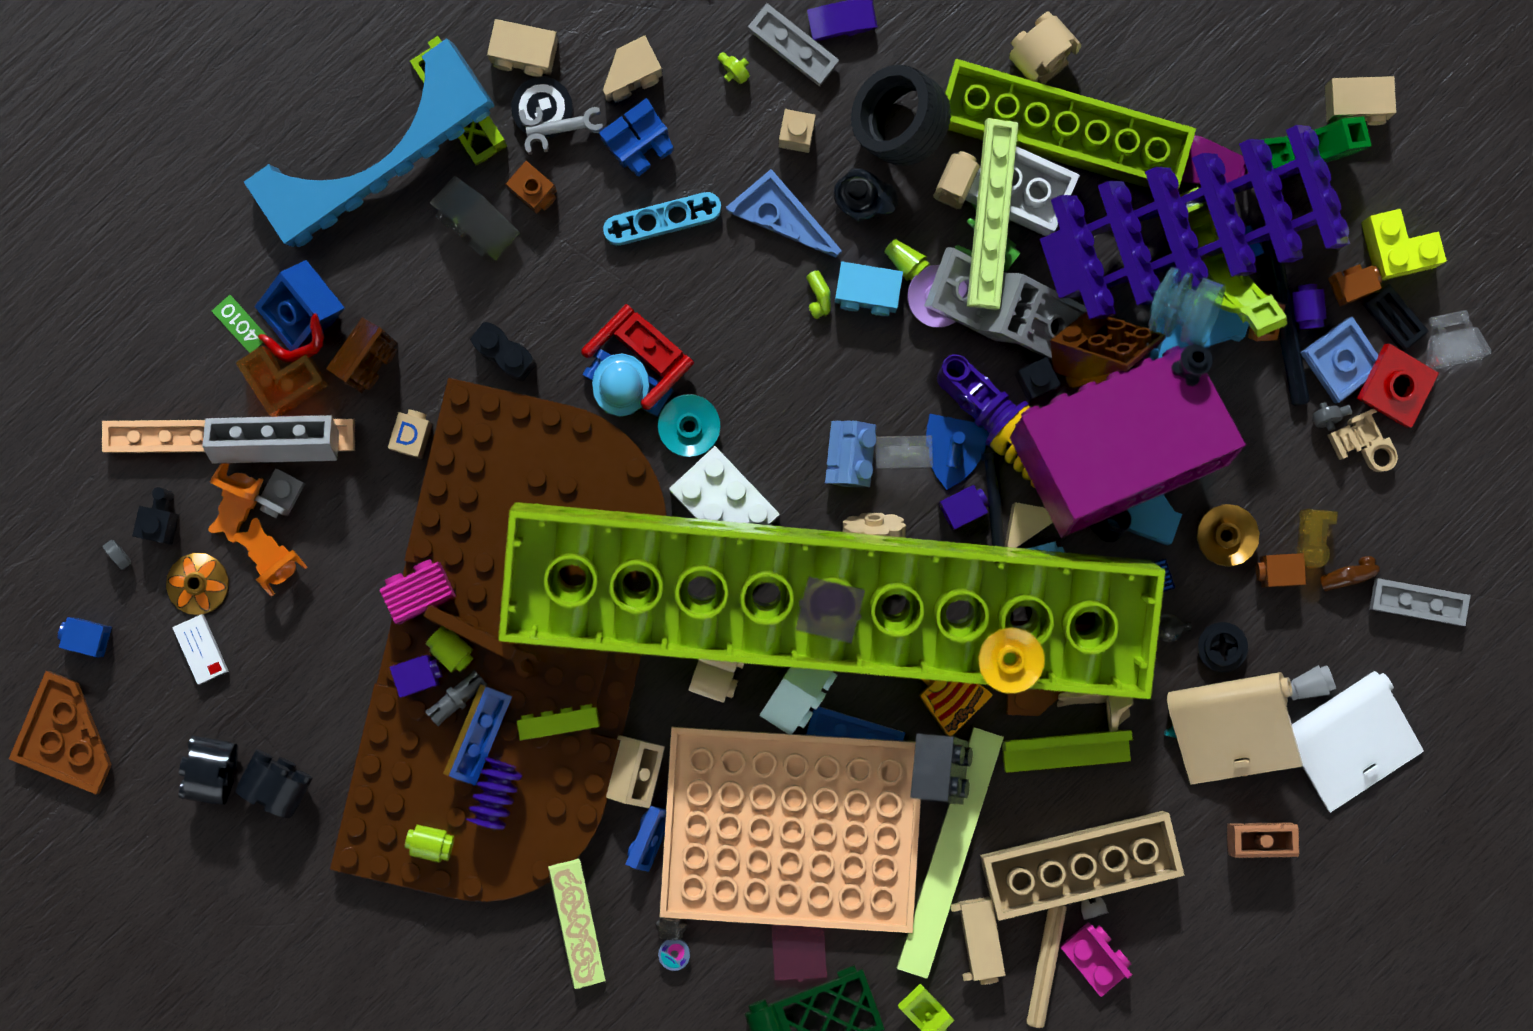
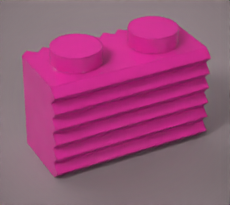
[379,559,456,624]

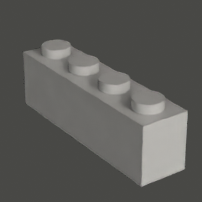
[202,415,339,464]

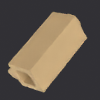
[950,897,1005,985]

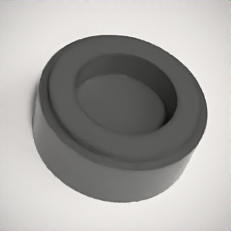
[102,539,131,570]

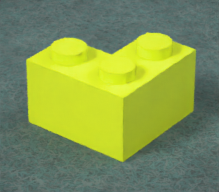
[1361,209,1447,281]

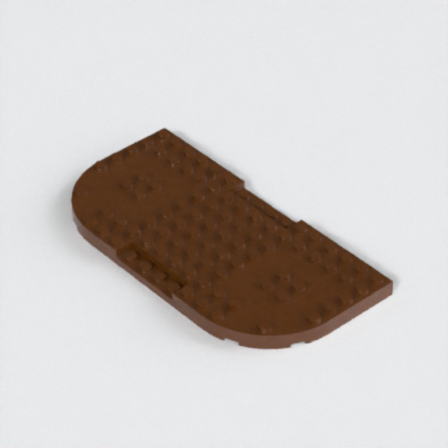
[330,377,667,902]

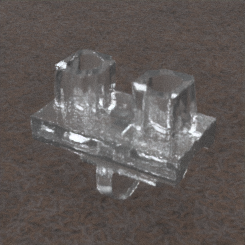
[875,435,933,469]

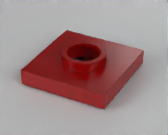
[1357,344,1439,428]

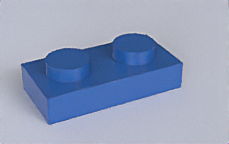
[625,806,666,872]

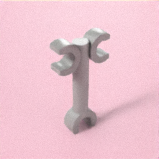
[519,107,603,155]

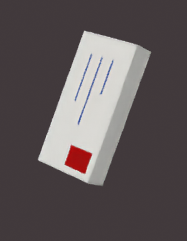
[172,614,229,685]

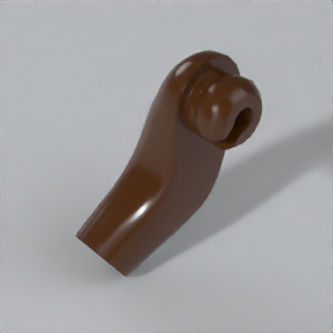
[1321,556,1380,591]

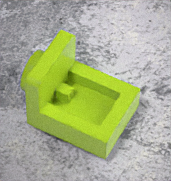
[898,983,954,1031]

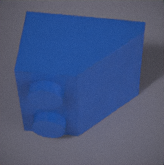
[255,260,345,351]

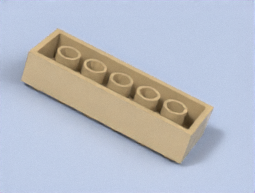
[980,811,1185,921]

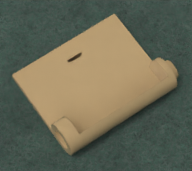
[1167,672,1303,785]

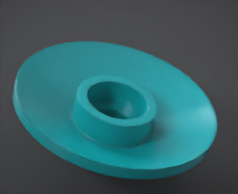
[658,394,720,457]

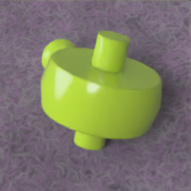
[718,52,750,84]

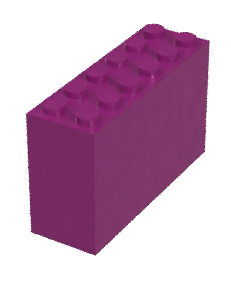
[1010,344,1246,538]

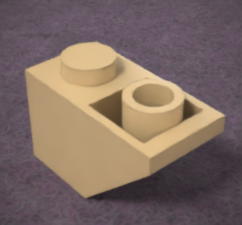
[603,35,663,103]

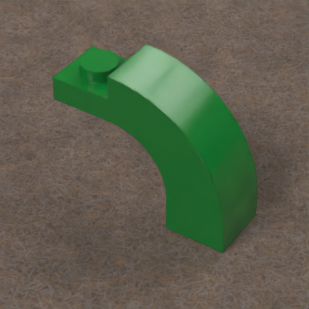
[1261,116,1372,169]

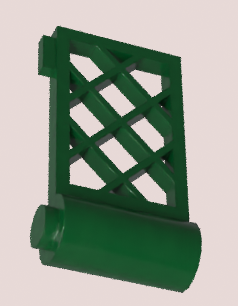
[744,965,885,1031]

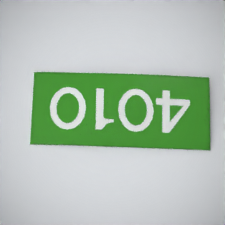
[212,295,266,354]

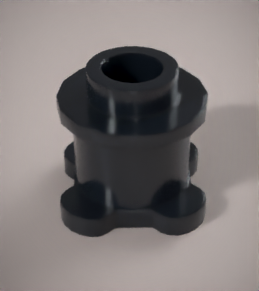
[1171,344,1213,387]

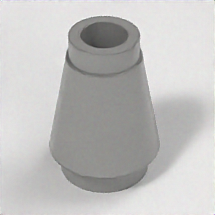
[1291,665,1336,700]

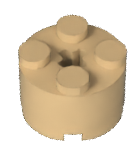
[1009,12,1081,84]

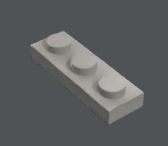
[748,3,839,87]
[1370,578,1471,626]

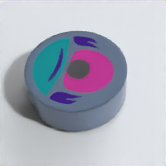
[658,938,690,971]

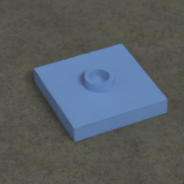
[1300,316,1378,403]

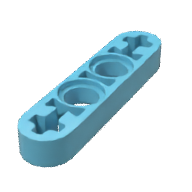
[603,192,721,246]

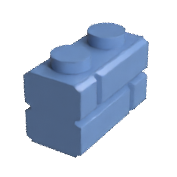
[825,421,876,487]

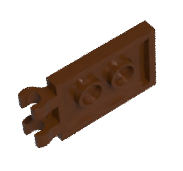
[424,605,541,677]

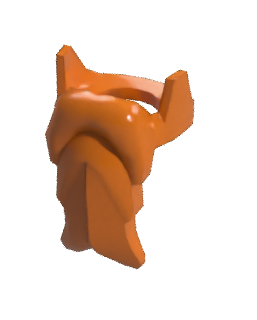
[208,463,263,543]
[233,518,307,597]

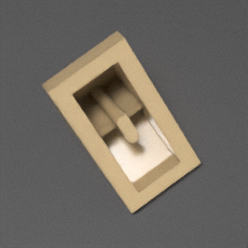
[1005,502,1053,548]

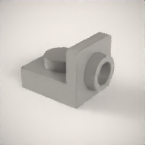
[255,468,305,518]

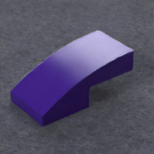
[807,0,878,42]

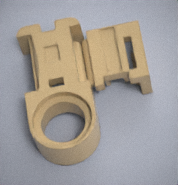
[1327,409,1398,472]

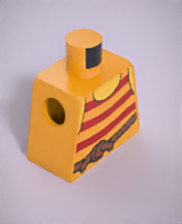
[919,679,993,737]

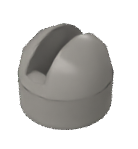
[1081,896,1108,920]

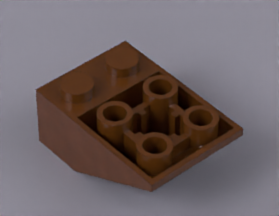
[1050,311,1166,380]
[326,317,397,393]

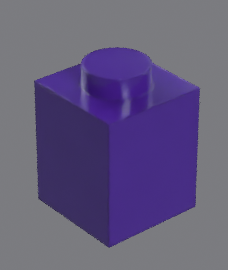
[938,485,989,531]
[390,655,443,697]

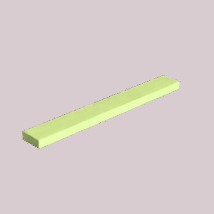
[897,727,1004,979]

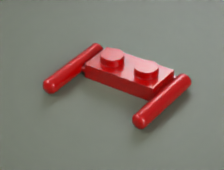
[581,304,694,410]

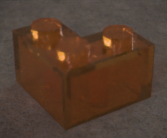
[235,346,329,417]

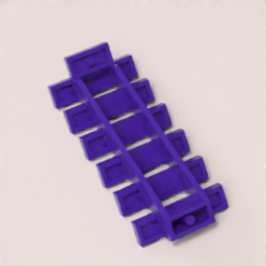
[1040,125,1350,319]

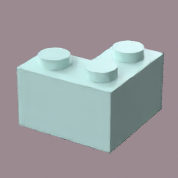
[759,667,837,735]

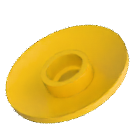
[978,627,1045,693]

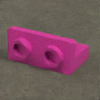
[1059,922,1132,997]

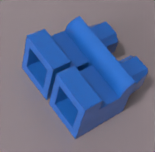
[599,98,674,176]

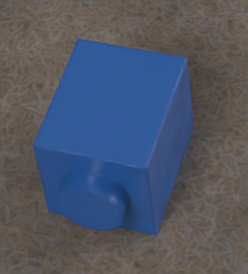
[58,617,112,657]

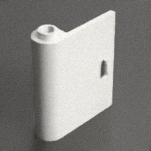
[1292,671,1424,813]

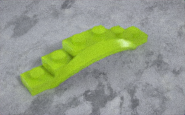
[1180,187,1287,337]

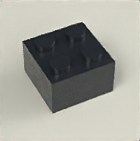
[910,734,973,805]

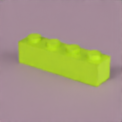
[517,704,600,740]

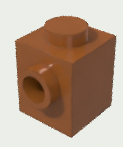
[506,161,557,214]

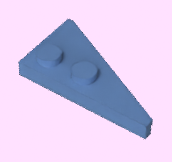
[726,169,842,258]

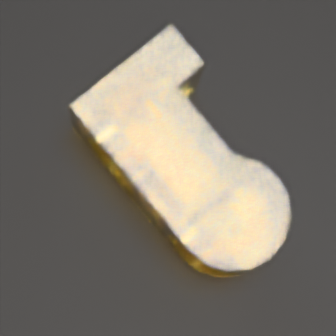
[1297,509,1338,568]

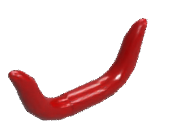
[258,313,324,363]

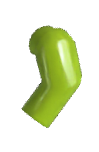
[806,270,831,319]

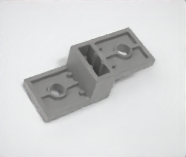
[924,247,1087,361]

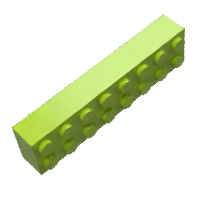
[945,59,1196,189]

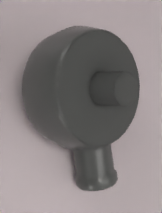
[1312,402,1353,431]

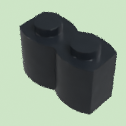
[470,322,537,382]

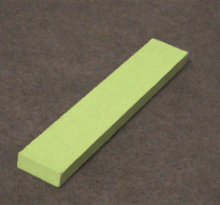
[967,118,1018,310]

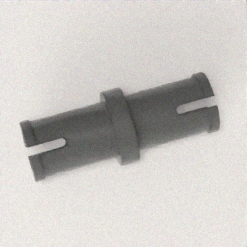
[425,670,487,727]

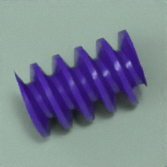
[466,757,522,829]

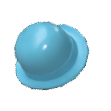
[592,353,649,417]

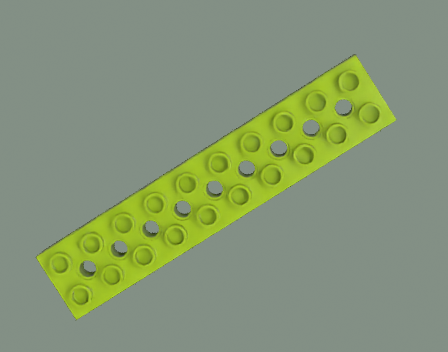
[499,502,1165,699]

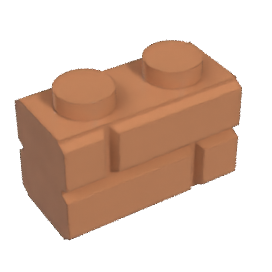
[1227,822,1299,858]

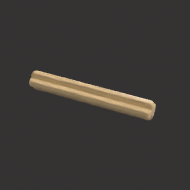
[1027,905,1067,1028]

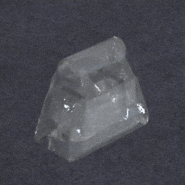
[1426,310,1492,370]

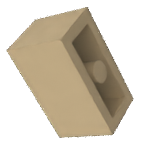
[487,19,558,77]
[1325,76,1396,125]
[606,735,665,809]

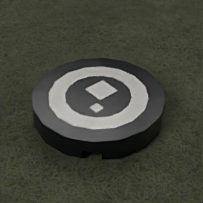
[511,77,573,139]

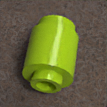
[426,626,473,673]
[405,824,454,862]

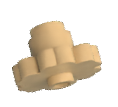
[843,513,906,538]

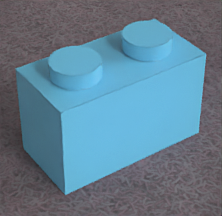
[834,261,903,316]

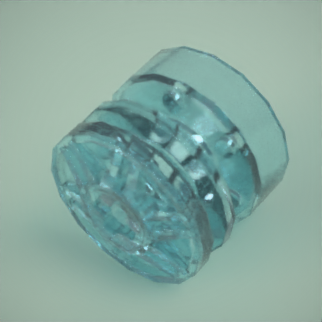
[1149,267,1225,346]

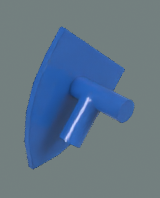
[926,414,989,490]

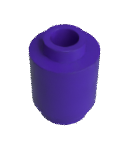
[1292,284,1327,330]

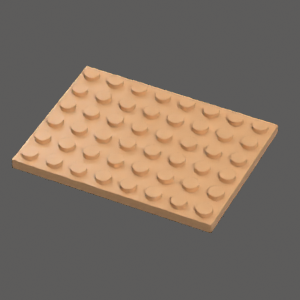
[660,726,921,933]

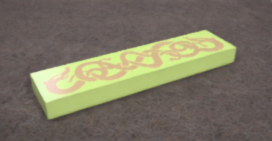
[548,859,606,989]

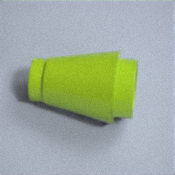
[884,239,931,281]

